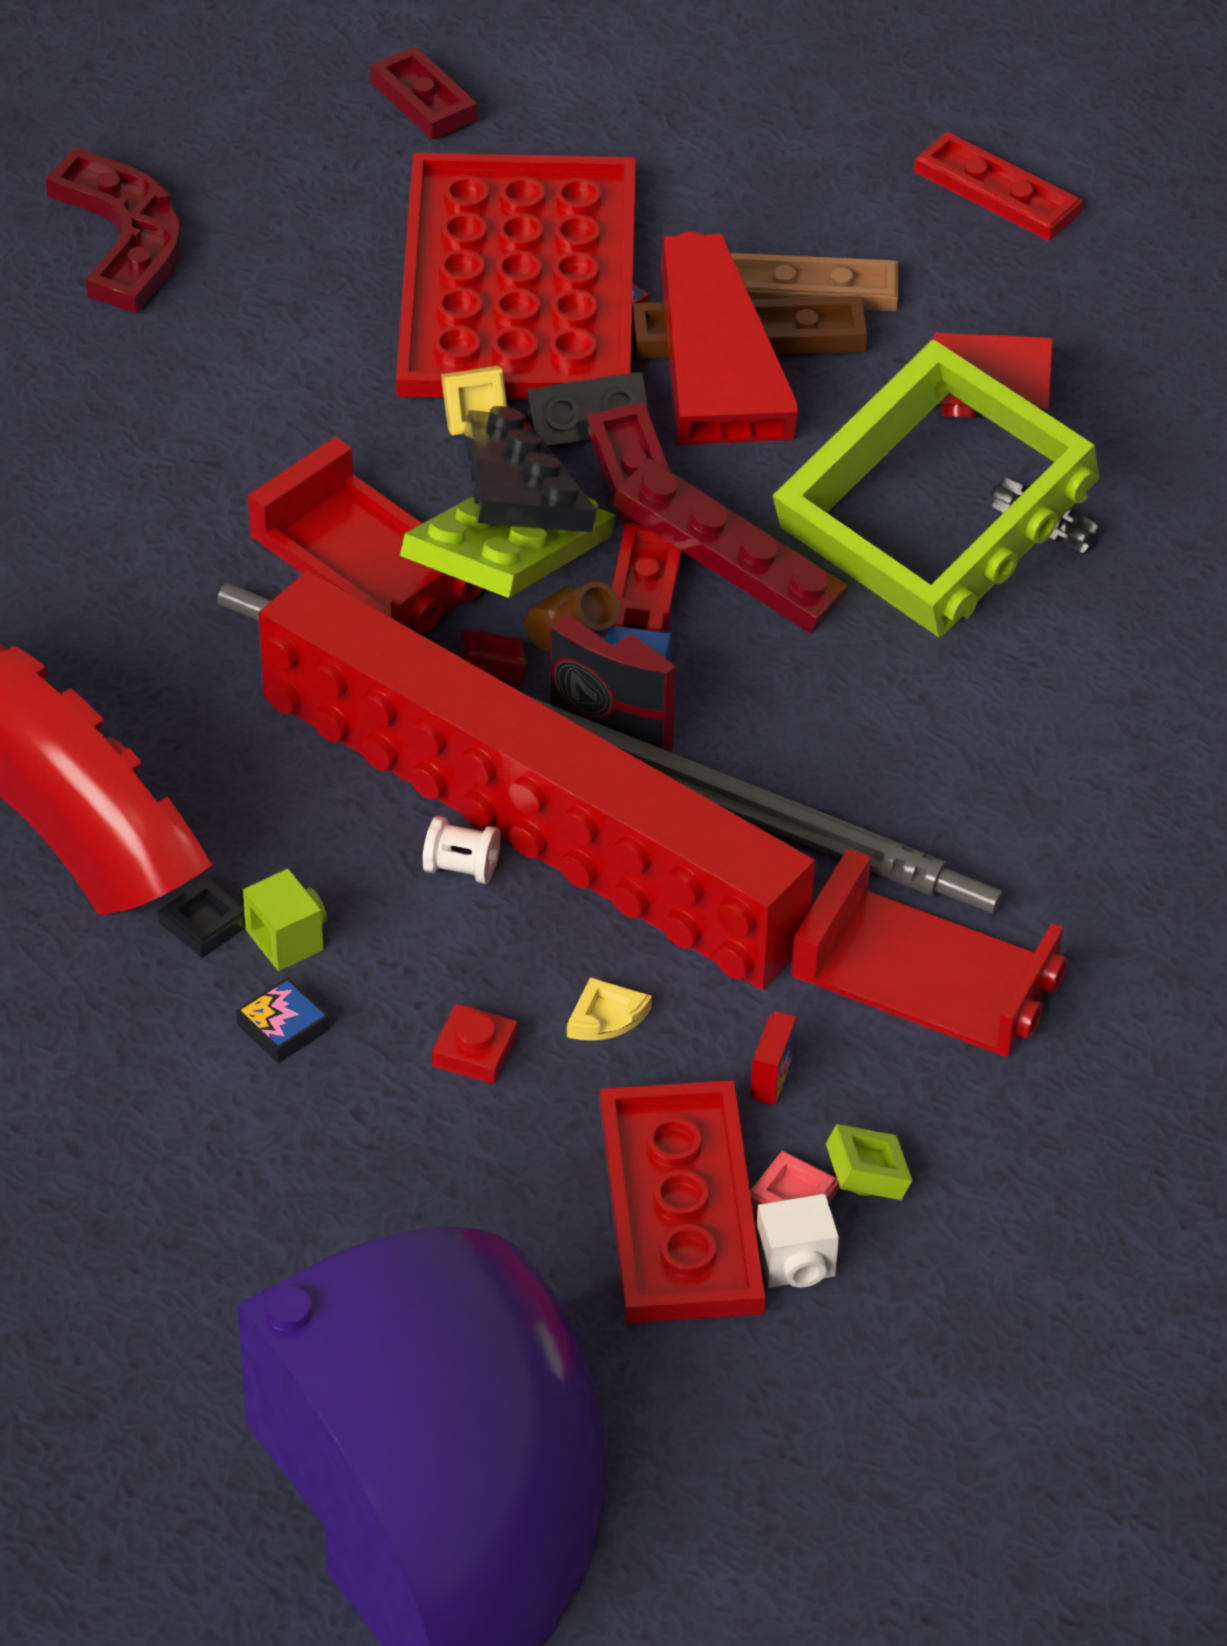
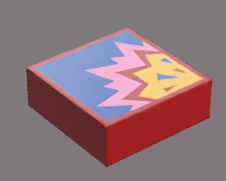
[751,1011,797,1105]

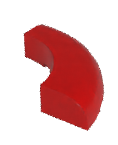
[0,643,213,915]

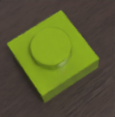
[825,1124,912,1200]

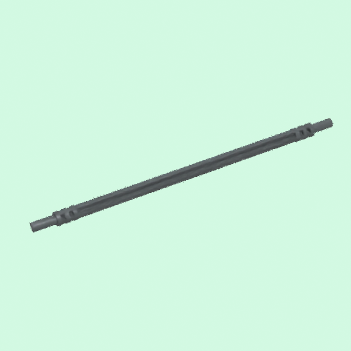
[217,583,1004,915]

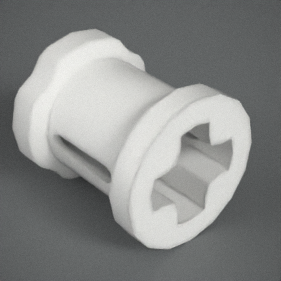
[423,815,501,884]

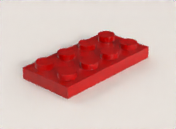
[600,1080,765,1324]

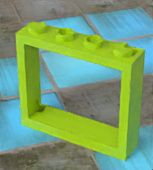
[772,339,1100,638]

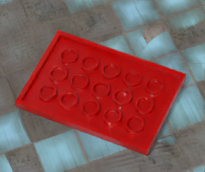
[396,153,636,399]

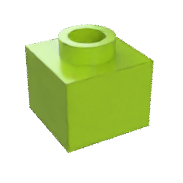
[243,869,327,972]

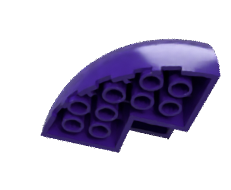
[238,1226,606,1646]

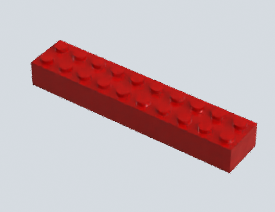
[259,570,815,990]

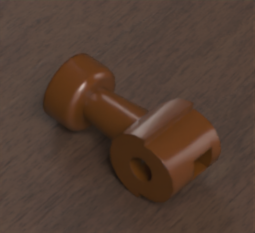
[524,581,620,653]

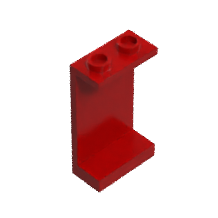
[791,848,1068,1058]

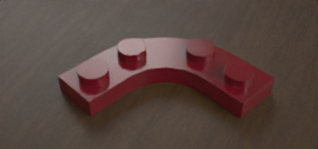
[46,147,180,314]

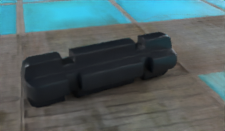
[990,477,1100,554]

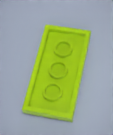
[400,496,617,598]

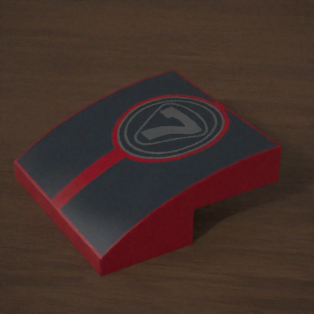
[550,614,676,752]

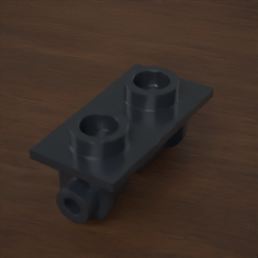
[525,372,649,446]

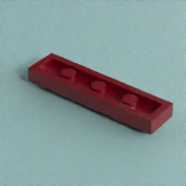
[612,458,848,634]

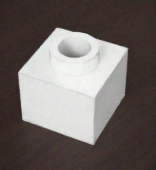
[756,1194,839,1288]

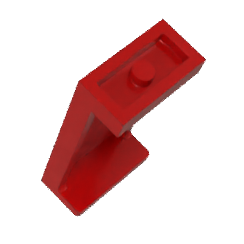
[248,437,484,633]

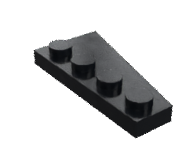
[464,406,597,532]

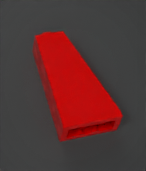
[661,232,798,445]

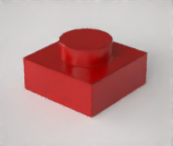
[432,1004,518,1084]

